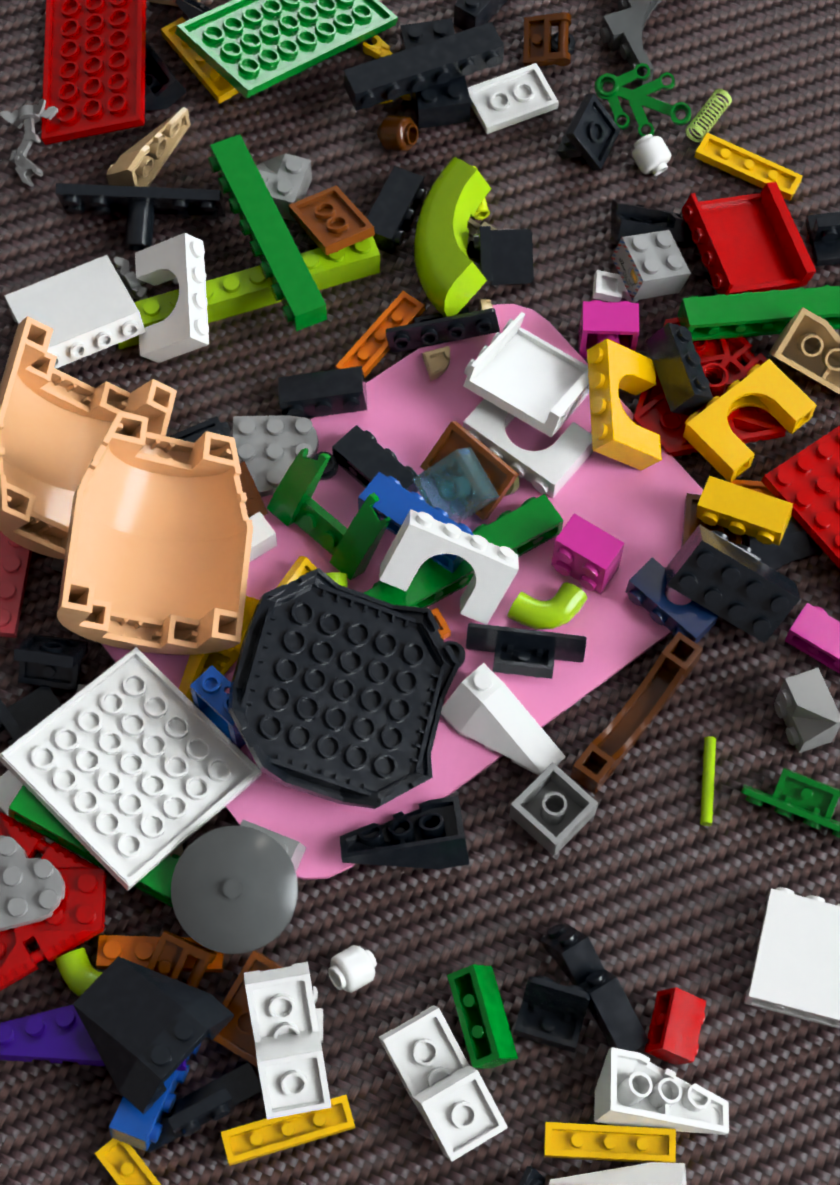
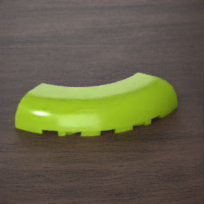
[414,157,491,317]

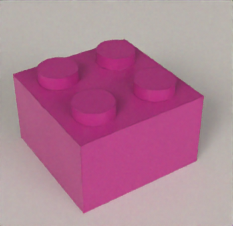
[579,300,639,359]
[551,513,625,594]

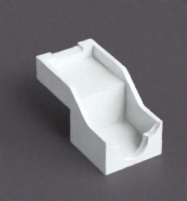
[244,962,332,1119]
[379,1005,508,1162]

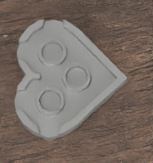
[233,415,319,497]
[0,835,65,931]

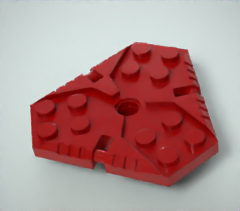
[632,317,787,457]
[0,811,107,991]

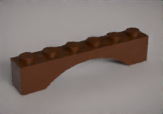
[571,631,703,795]

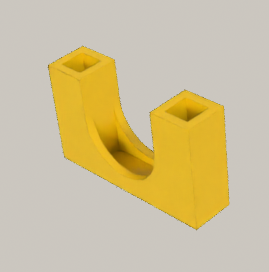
[587,339,662,470]
[683,359,817,483]

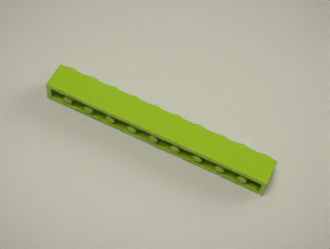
[118,236,381,349]

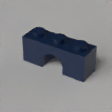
[625,557,718,644]

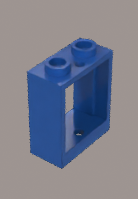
[190,665,246,749]

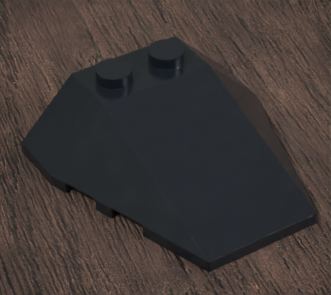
[73,956,234,1115]

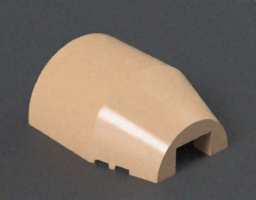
[0,316,177,560]
[57,411,253,655]

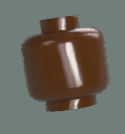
[377,115,418,152]

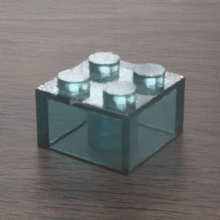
[412,447,500,524]

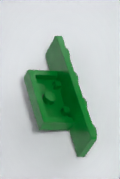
[741,768,840,838]

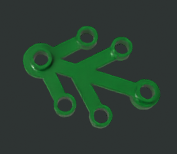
[595,63,692,138]

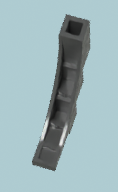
[600,0,662,86]

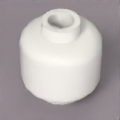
[632,134,671,176]
[328,945,377,993]

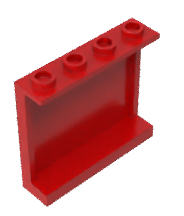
[681,182,816,295]

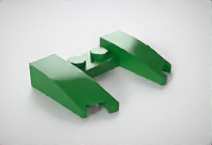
[266,448,391,580]

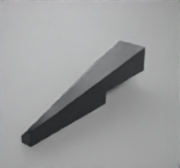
[145,40,187,111]
[611,199,694,242]
[744,515,824,570]

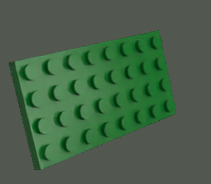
[175,0,398,99]

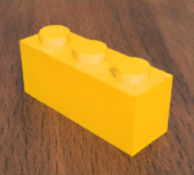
[696,475,793,546]

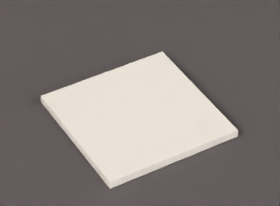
[0,647,262,891]

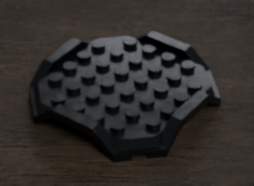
[228,568,460,809]

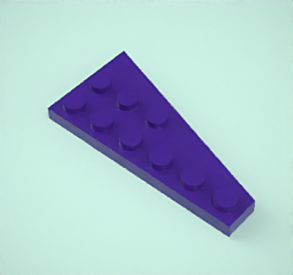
[0,1004,187,1071]

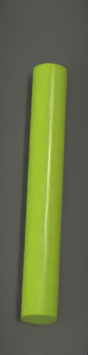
[700,736,716,826]

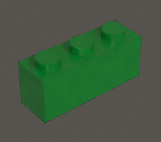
[447,964,518,1069]

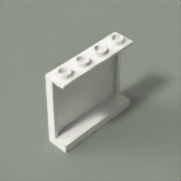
[4,255,146,369]
[463,312,589,437]
[744,887,840,1029]

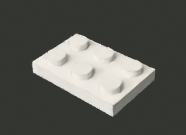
[468,63,559,134]

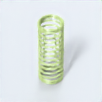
[685,89,732,142]

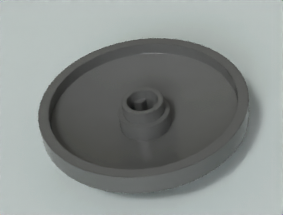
[171,826,299,954]

